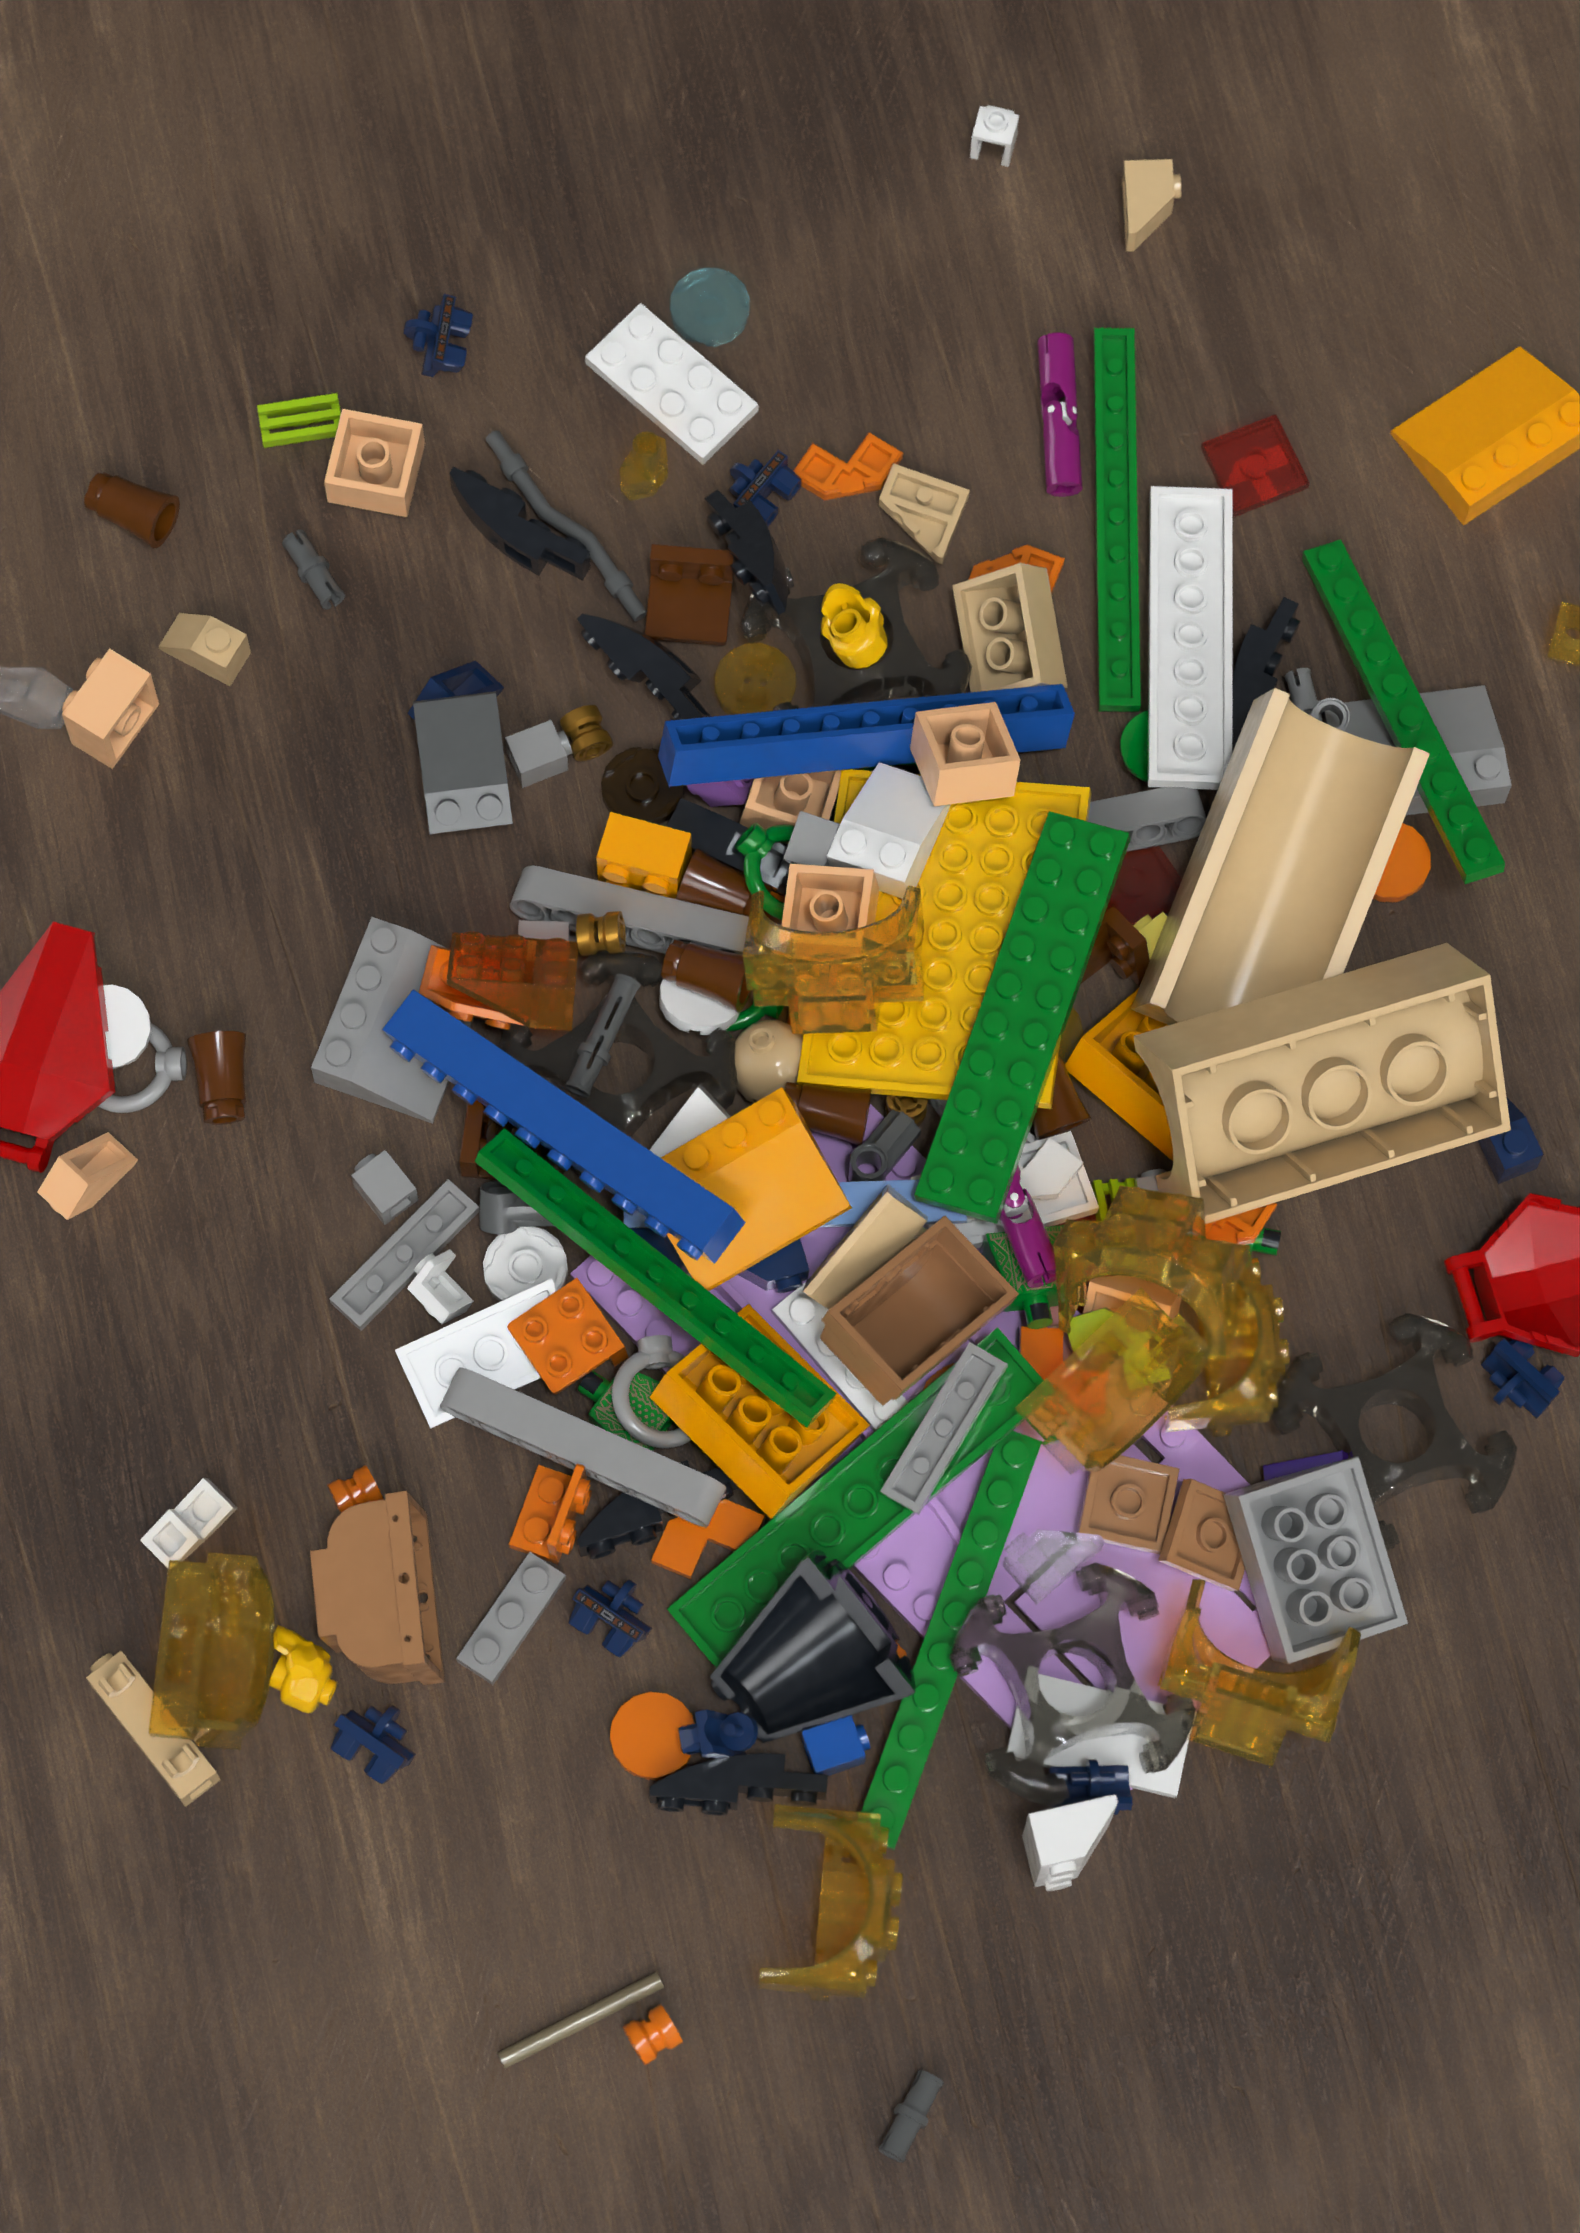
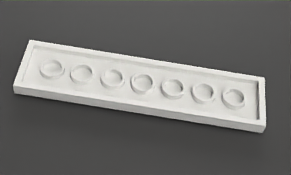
[1148,486,1233,790]

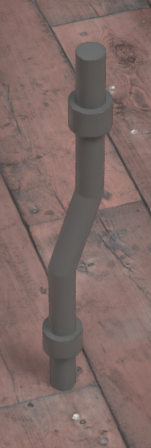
[485,430,647,622]

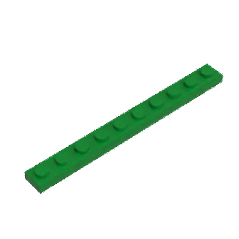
[1093,328,1141,712]
[1302,539,1505,884]
[474,1128,837,1428]
[852,1431,1042,1851]

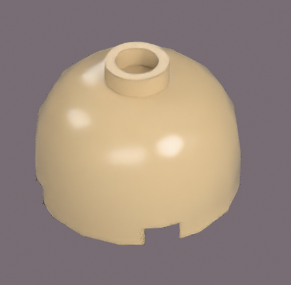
[729,1020,803,1103]

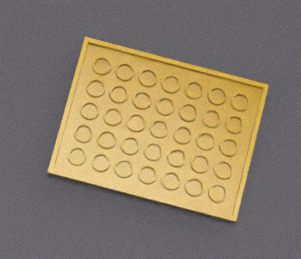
[797,769,1091,1109]

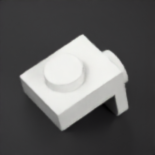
[407,1249,474,1324]

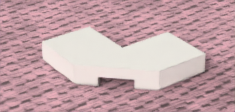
[1018,1137,1084,1200]

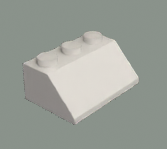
[1022,1794,1118,1891]

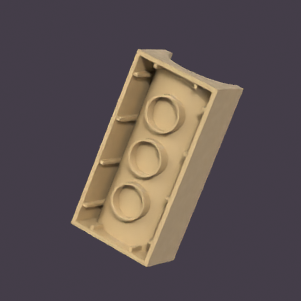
[1131,688,1430,1025]
[1133,943,1511,1227]

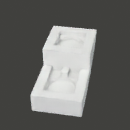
[140,1478,237,1570]

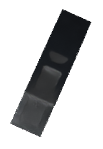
[450,466,591,581]
[704,490,788,615]
[1232,597,1301,750]
[577,613,712,720]
[666,798,790,896]
[577,1460,739,1559]
[649,1753,828,1816]

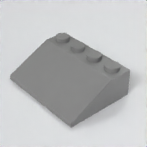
[1323,685,1511,815]
[311,917,475,1124]
[1223,1457,1408,1664]

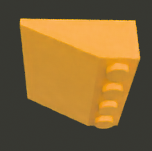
[1390,346,1580,526]
[1065,988,1173,1161]
[661,1087,852,1291]
[650,1304,870,1520]

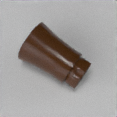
[84,472,180,548]
[676,848,772,919]
[661,940,758,1013]
[187,1031,246,1125]
[1033,1056,1092,1140]
[785,1082,872,1146]

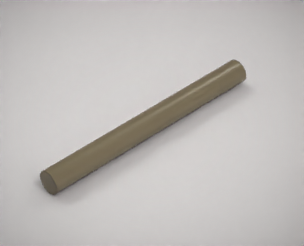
[498,1972,664,2069]

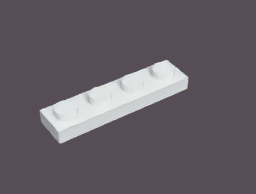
[771,1282,909,1432]

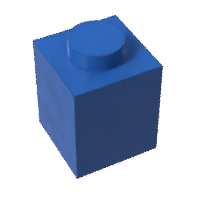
[801,1715,871,1776]

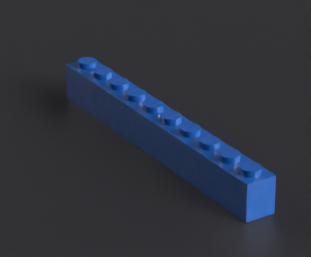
[658,684,1075,787]
[382,989,746,1264]

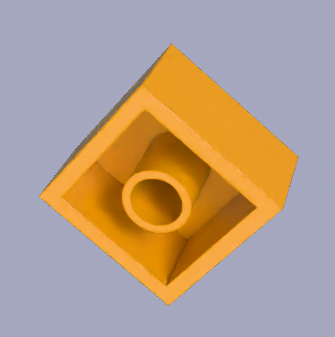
[596,812,692,899]

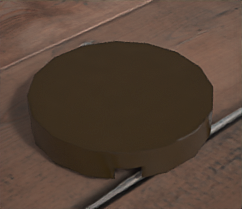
[601,747,684,825]

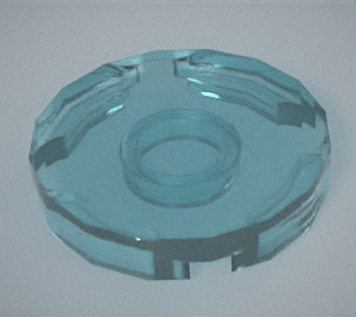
[670,267,750,346]

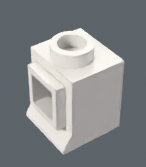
[970,105,1019,167]

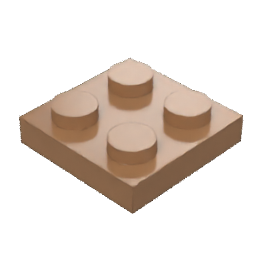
[1076,1450,1180,1555]
[1158,1479,1245,1591]

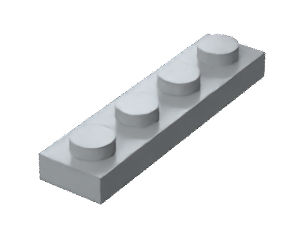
[329,1179,480,1331]
[880,1342,1008,1515]

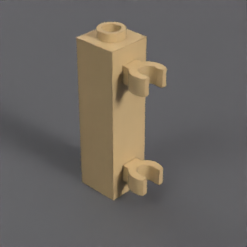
[86,1651,220,1807]

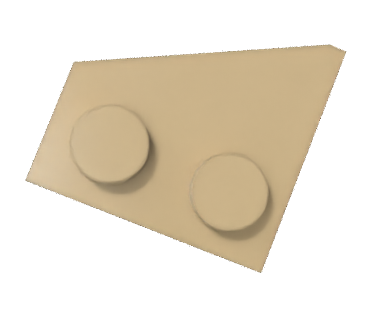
[879,463,970,564]

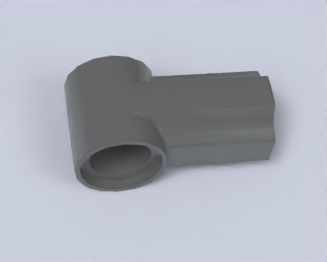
[848,1109,921,1182]
[479,1181,554,1234]

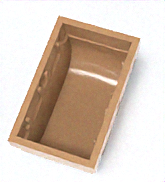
[820,1216,1019,1406]
[310,1491,445,1685]

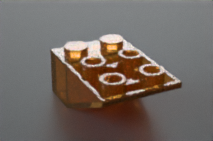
[447,931,579,1031]

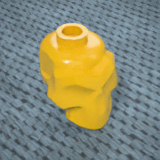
[821,583,888,669]
[269,1625,338,1713]

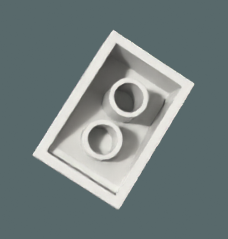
[827,762,951,901]

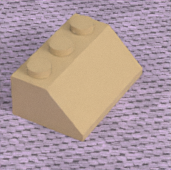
[952,563,1068,692]
[803,1184,928,1309]

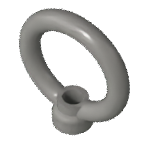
[98,1023,187,1113]
[612,1335,692,1448]

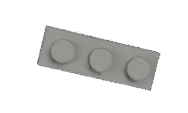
[456,1552,566,1685]

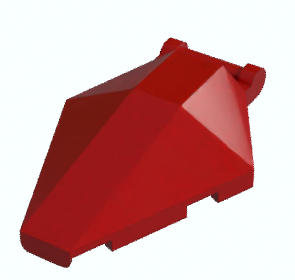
[0,922,116,1173]
[1444,1193,1580,1357]

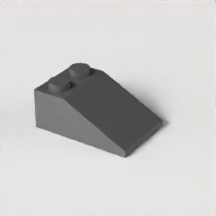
[413,691,513,834]

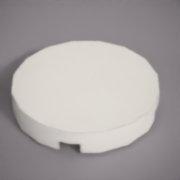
[659,979,740,1035]
[103,984,152,1069]
[483,1226,568,1302]

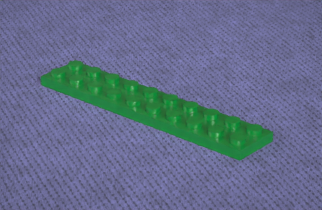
[914,811,1131,1224]
[667,1327,1055,1668]

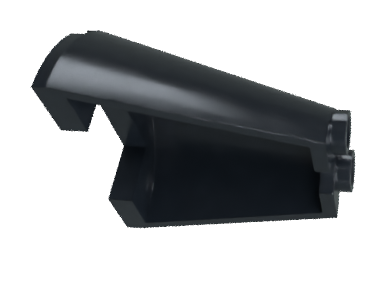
[710,1550,916,1743]

